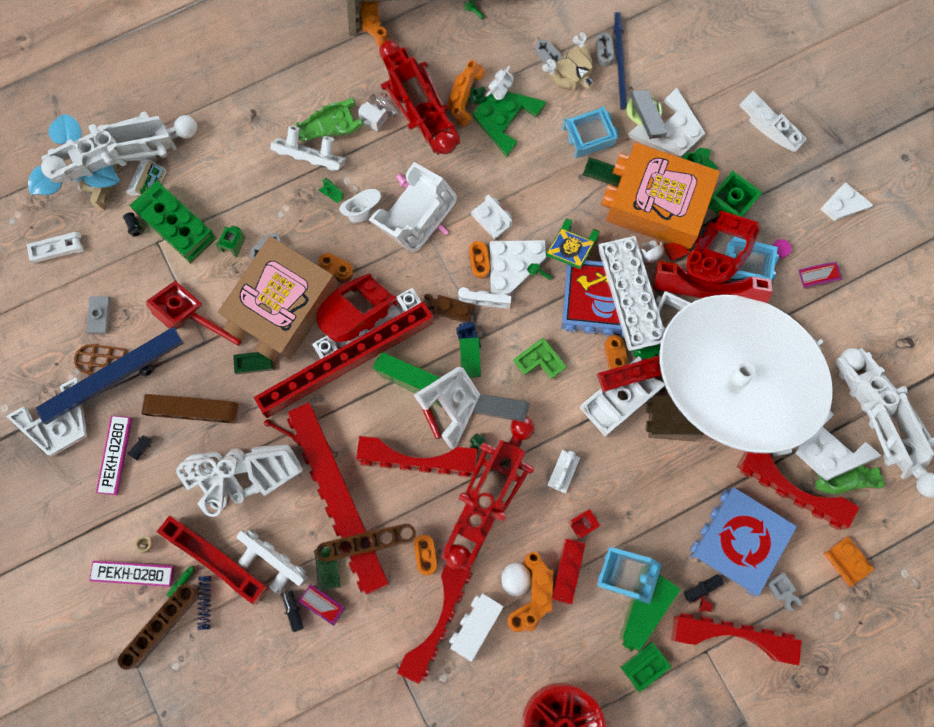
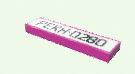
[96,416,132,496]
[89,561,175,587]

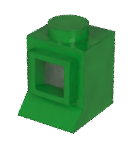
[215,225,245,257]

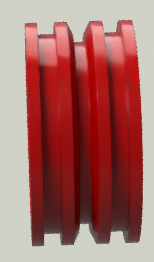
[522,683,606,727]

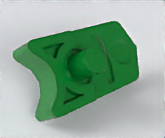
[318,178,344,203]

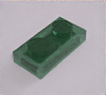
[314,547,341,591]

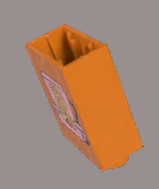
[601,142,720,251]

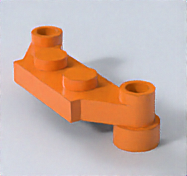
[361,1,389,47]
[447,60,486,127]
[521,552,553,632]

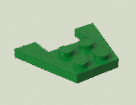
[473,91,547,158]

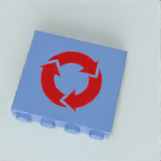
[689,487,797,597]

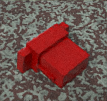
[698,597,713,612]

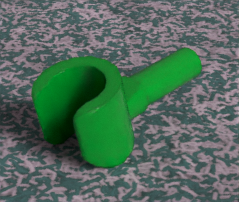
[464,0,484,20]
[526,263,552,280]

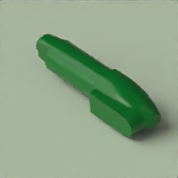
[167,566,195,598]

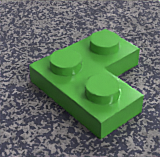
[513,338,567,380]

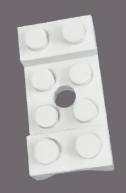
[580,357,665,437]

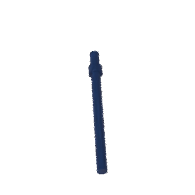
[613,12,627,110]

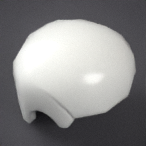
[638,241,664,263]
[501,563,532,597]

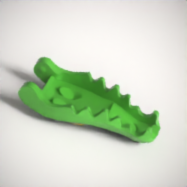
[296,98,364,142]
[815,465,885,494]

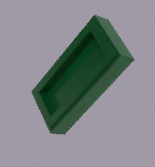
[583,157,620,187]
[233,352,274,375]

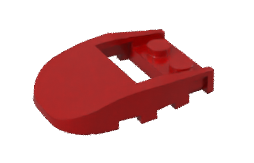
[686,210,761,283]
[317,273,398,342]

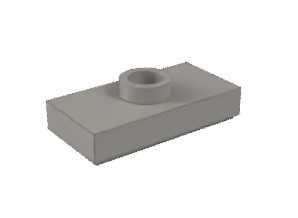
[86,296,111,334]

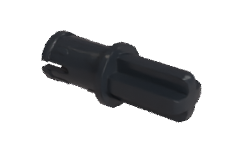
[683,574,724,604]
[281,590,304,632]

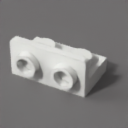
[471,195,512,240]

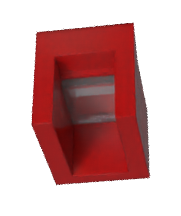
[568,509,600,540]

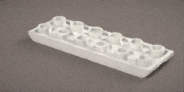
[598,236,664,351]

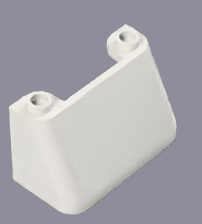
[369,162,457,253]

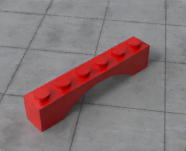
[653,260,773,304]
[356,436,477,478]
[737,451,860,530]
[156,515,269,605]
[396,563,473,684]
[671,613,802,666]

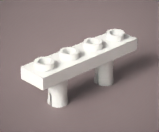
[270,126,346,171]
[236,529,309,593]

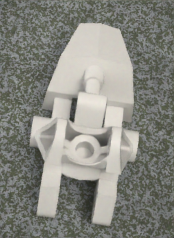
[176,445,302,517]

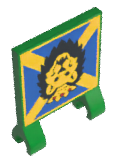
[546,218,600,269]

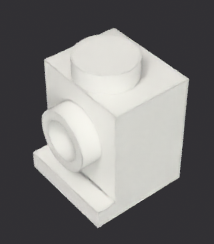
[358,102,388,132]

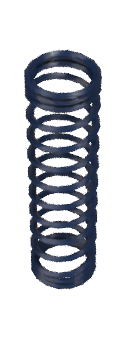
[197,576,212,630]

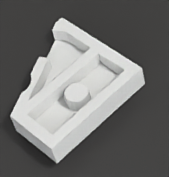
[820,182,873,221]

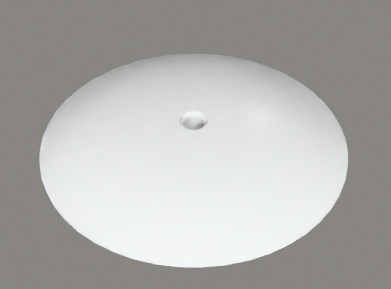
[660,295,832,453]

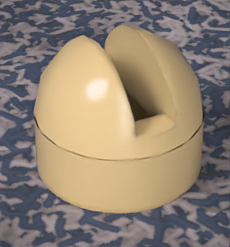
[135,536,153,554]

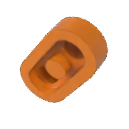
[469,241,490,278]
[318,253,353,282]
[604,335,628,370]
[414,535,437,576]
[507,601,544,632]

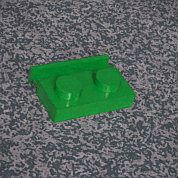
[620,642,671,693]

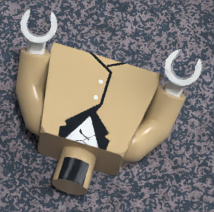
[542,32,595,91]

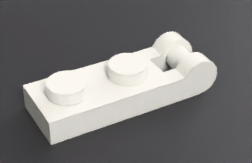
[27,232,84,264]
[458,287,511,309]

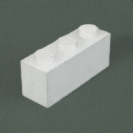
[449,593,503,662]

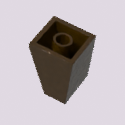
[645,396,704,442]

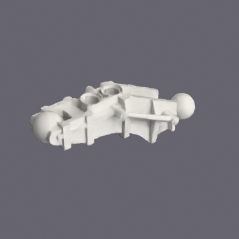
[41,112,197,184]
[836,348,934,498]

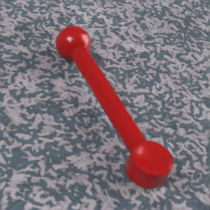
[264,419,297,442]

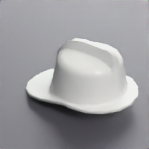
[339,189,381,224]

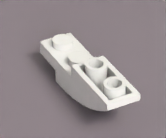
[739,91,807,152]

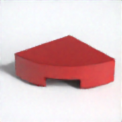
[664,243,690,262]

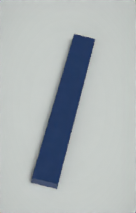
[36,326,184,425]

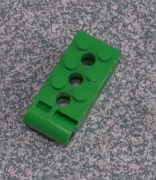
[129,180,217,264]

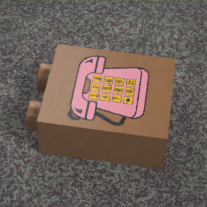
[217,236,340,361]

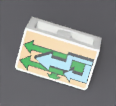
[126,159,166,196]

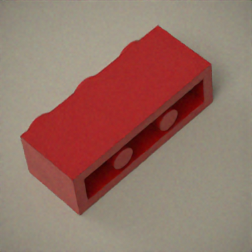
[552,538,586,605]

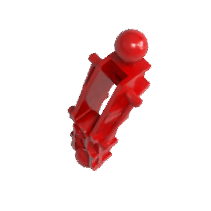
[379,40,460,155]
[442,416,535,571]

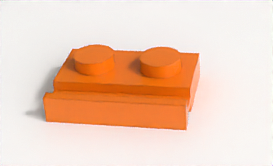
[823,536,874,587]

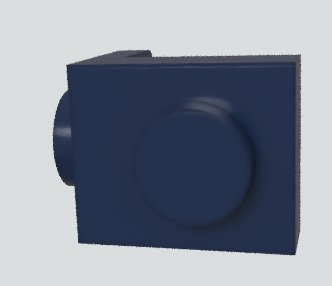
[456,322,481,349]

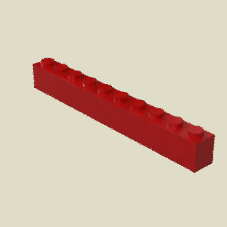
[253,301,434,418]
[287,402,390,595]

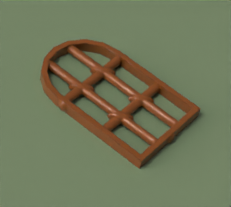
[74,344,127,375]

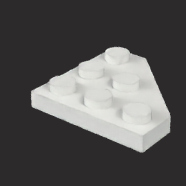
[489,240,546,296]

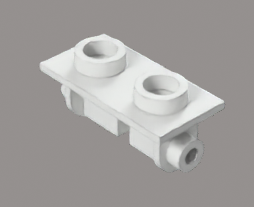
[486,66,514,100]
[547,450,580,494]

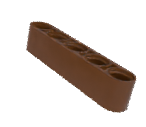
[141,394,239,424]
[316,524,416,562]
[117,584,199,670]

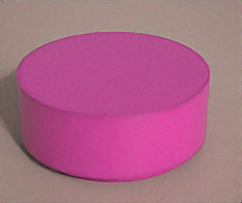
[772,239,791,259]

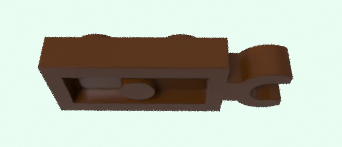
[424,294,474,322]

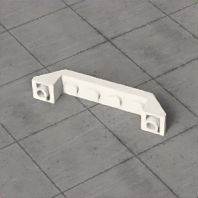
[312,288,421,359]

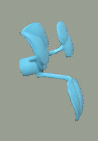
[28,114,120,195]

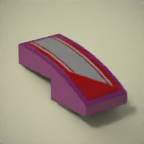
[798,262,842,289]
[299,584,346,626]

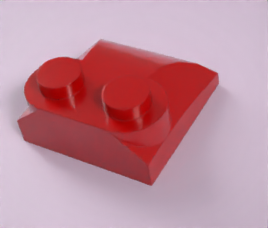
[146,280,202,329]

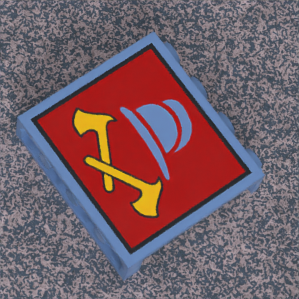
[560,260,624,337]

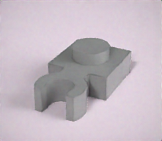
[766,572,802,612]

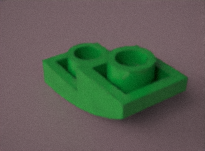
[459,338,481,378]

